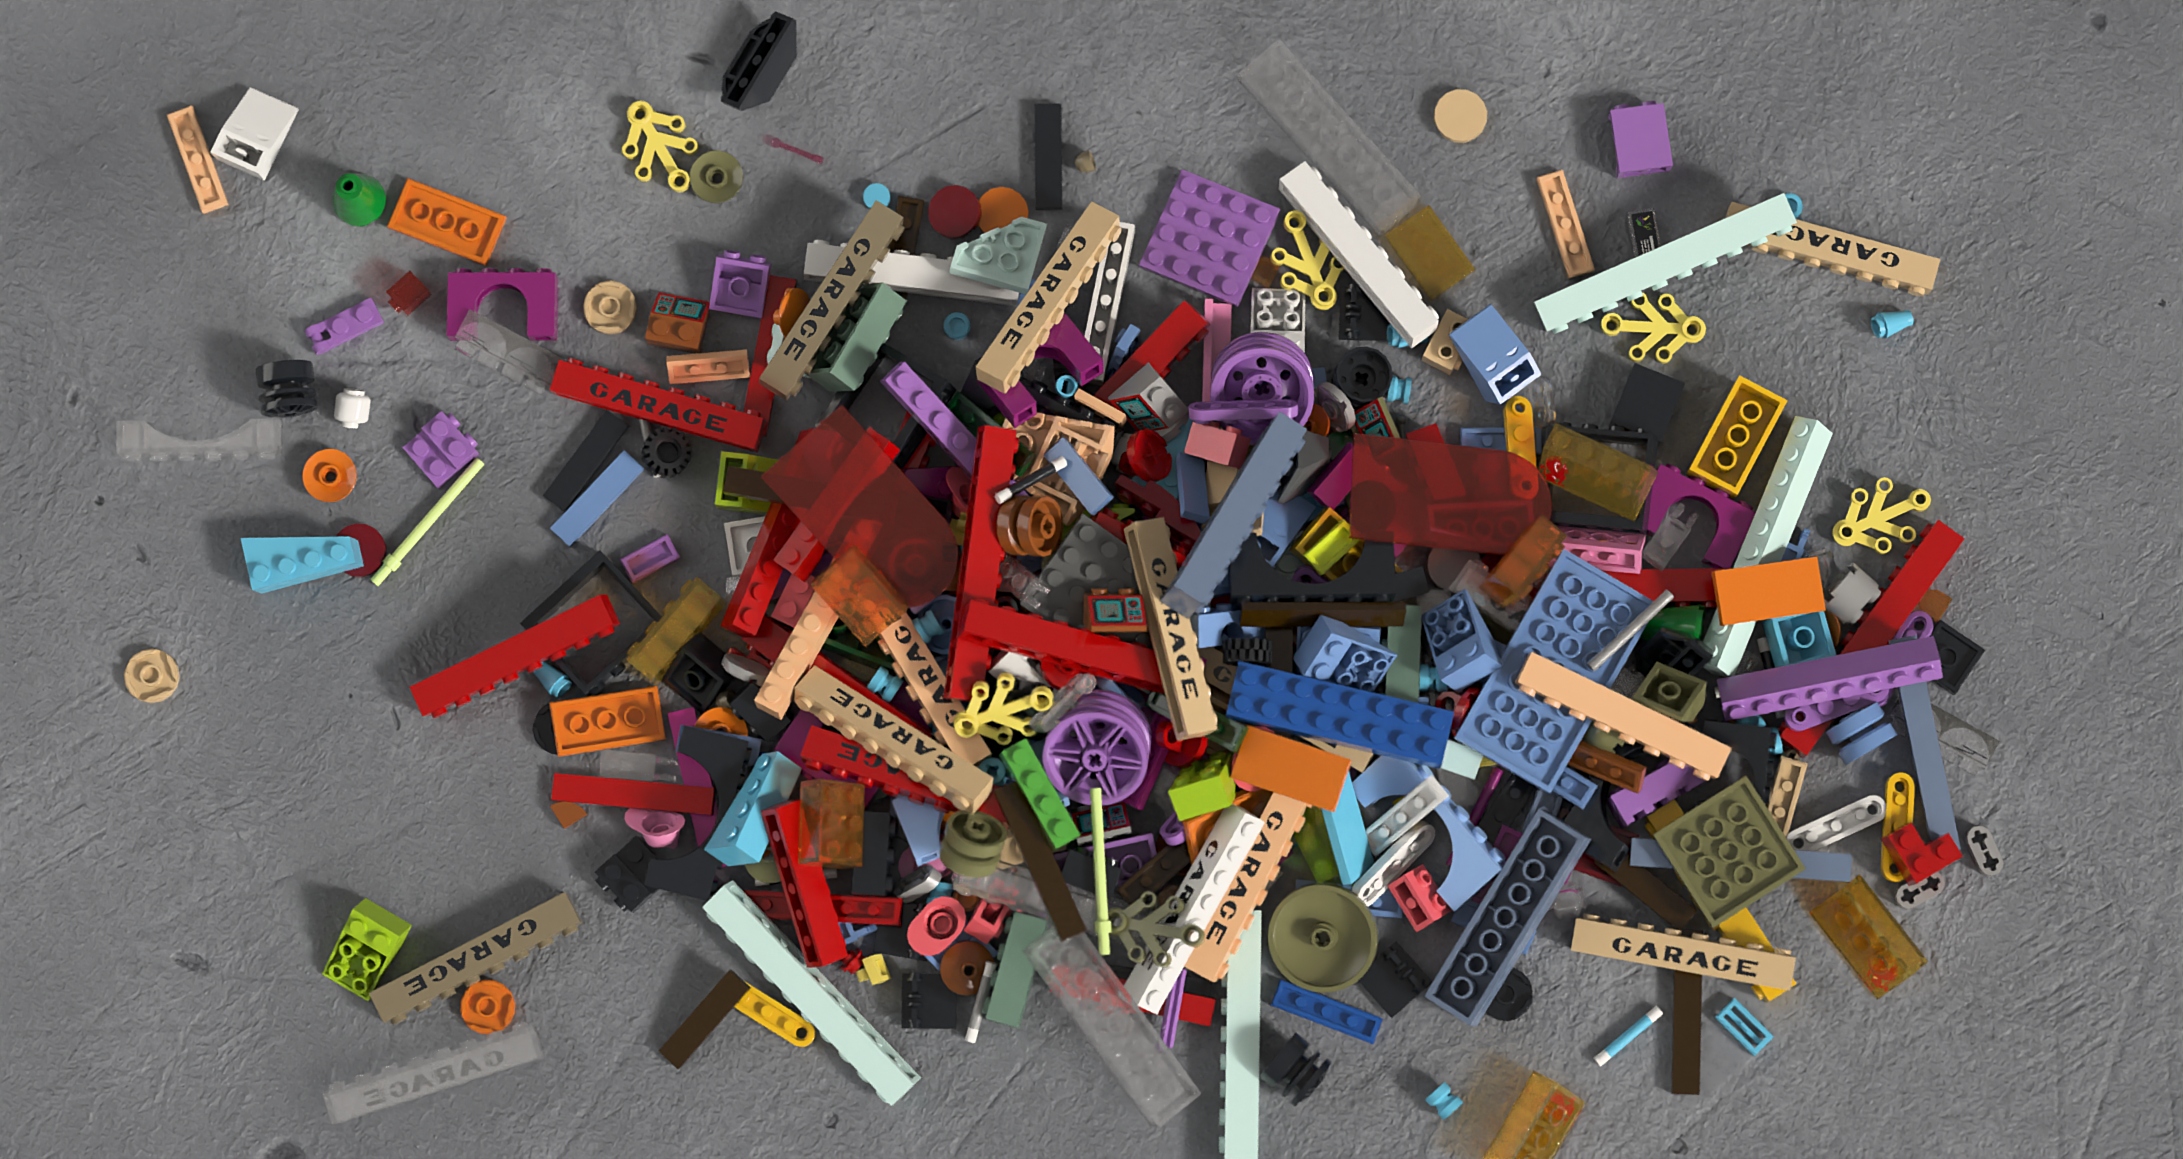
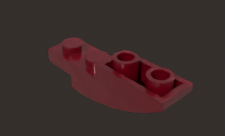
[1115,474,1201,552]

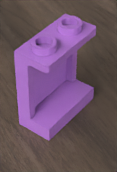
[1608,101,1673,178]

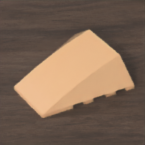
[1002,413,1114,526]

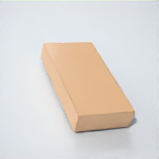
[1074,388,1127,428]

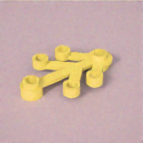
[622,101,698,192]
[1270,210,1345,310]
[1600,293,1706,364]
[1832,477,1931,555]
[953,672,1053,745]

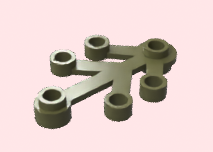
[1108,891,1205,968]

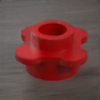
[840,948,865,974]

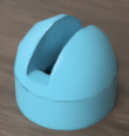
[1055,375,1077,398]

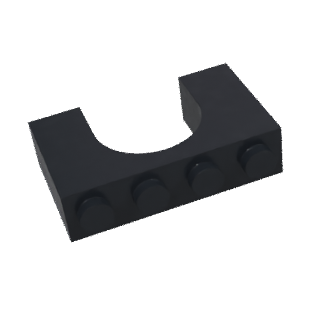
[1696,719,1777,806]

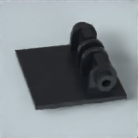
[1339,284,1391,341]
[873,902,927,962]
[1358,941,1432,1018]
[901,973,957,1029]

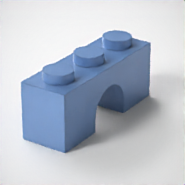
[1190,603,1265,648]

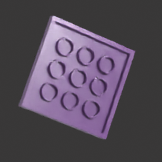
[1139,169,1281,308]

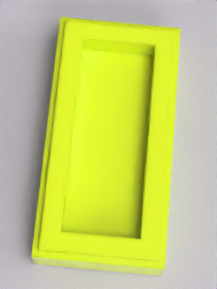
[1302,519,1361,576]

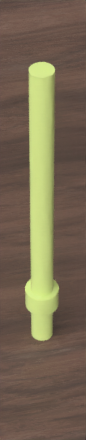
[370,457,484,586]
[1090,788,1111,955]

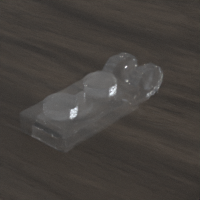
[1642,503,1699,571]
[999,555,1050,609]
[1029,673,1097,732]
[599,750,678,783]

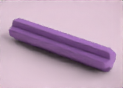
[1159,968,1186,1048]

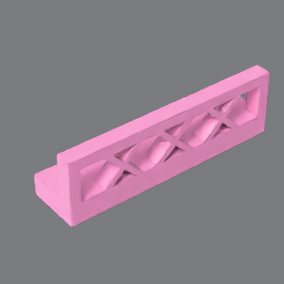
[1202,299,1232,402]
[1532,524,1645,574]

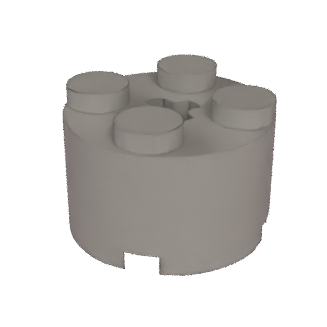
[1823,562,1881,625]

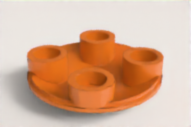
[773,288,810,338]

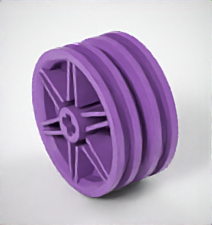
[1210,332,1314,445]
[1043,690,1152,805]

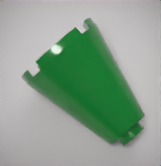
[333,173,386,227]
[1639,605,1706,642]

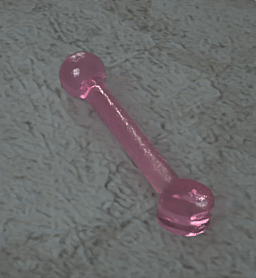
[771,138,824,164]

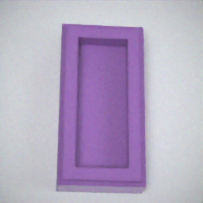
[620,534,681,584]

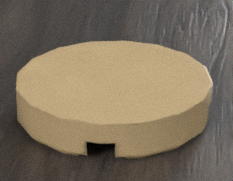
[1434,89,1487,143]
[583,280,637,335]
[124,649,180,703]

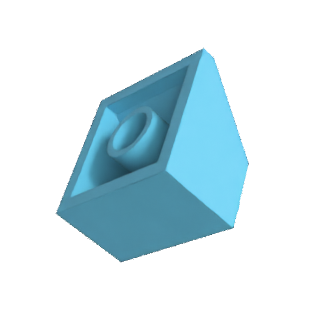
[1762,611,1836,668]

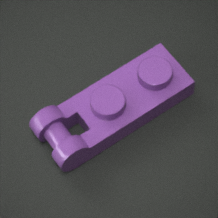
[304,298,385,355]

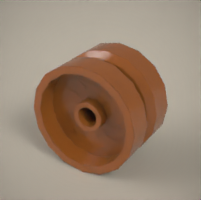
[997,495,1063,557]

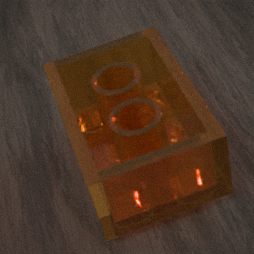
[1479,515,1567,608]
[811,544,909,647]
[798,779,865,869]

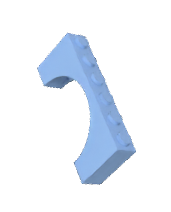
[892,739,1070,866]
[1352,755,1506,912]

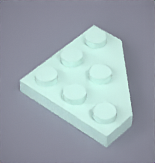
[949,217,1047,294]

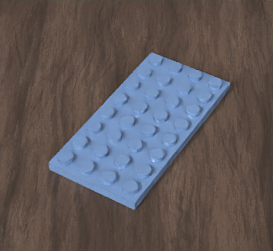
[1454,549,1654,794]

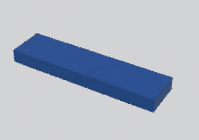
[1270,980,1383,1044]

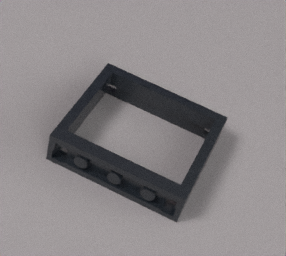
[815,343,957,478]
[1535,422,1658,535]
[520,550,668,697]

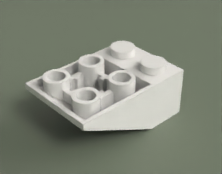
[210,88,299,181]
[1250,288,1305,372]

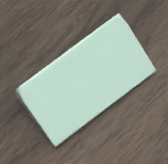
[1441,740,1483,780]

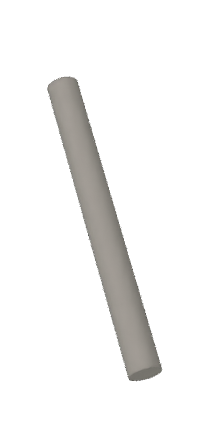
[1587,590,1674,672]

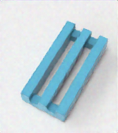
[1714,998,1774,1056]

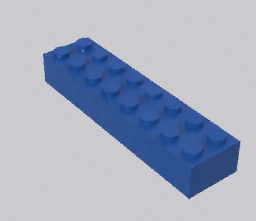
[1226,661,1454,769]

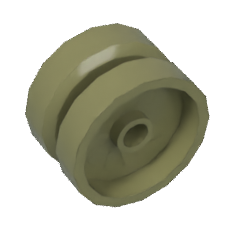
[939,810,1007,878]

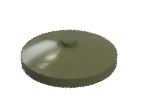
[1268,883,1378,993]

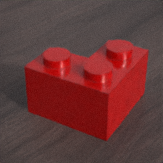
[1881,822,1963,886]

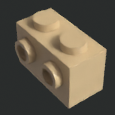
[1421,309,1469,375]

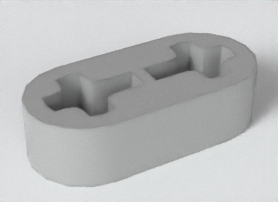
[1965,826,2003,876]
[894,864,941,903]
[1894,872,1945,909]

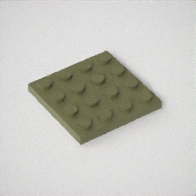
[1652,776,1806,928]

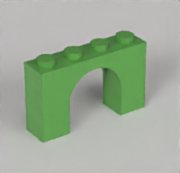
[997,739,1080,852]

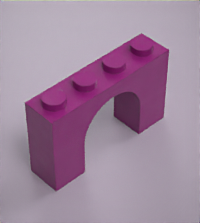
[447,268,559,341]
[977,313,1103,428]
[1306,442,1427,559]
[1632,464,1756,570]
[774,709,882,811]

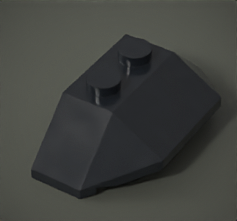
[721,11,797,111]
[1635,627,1713,687]

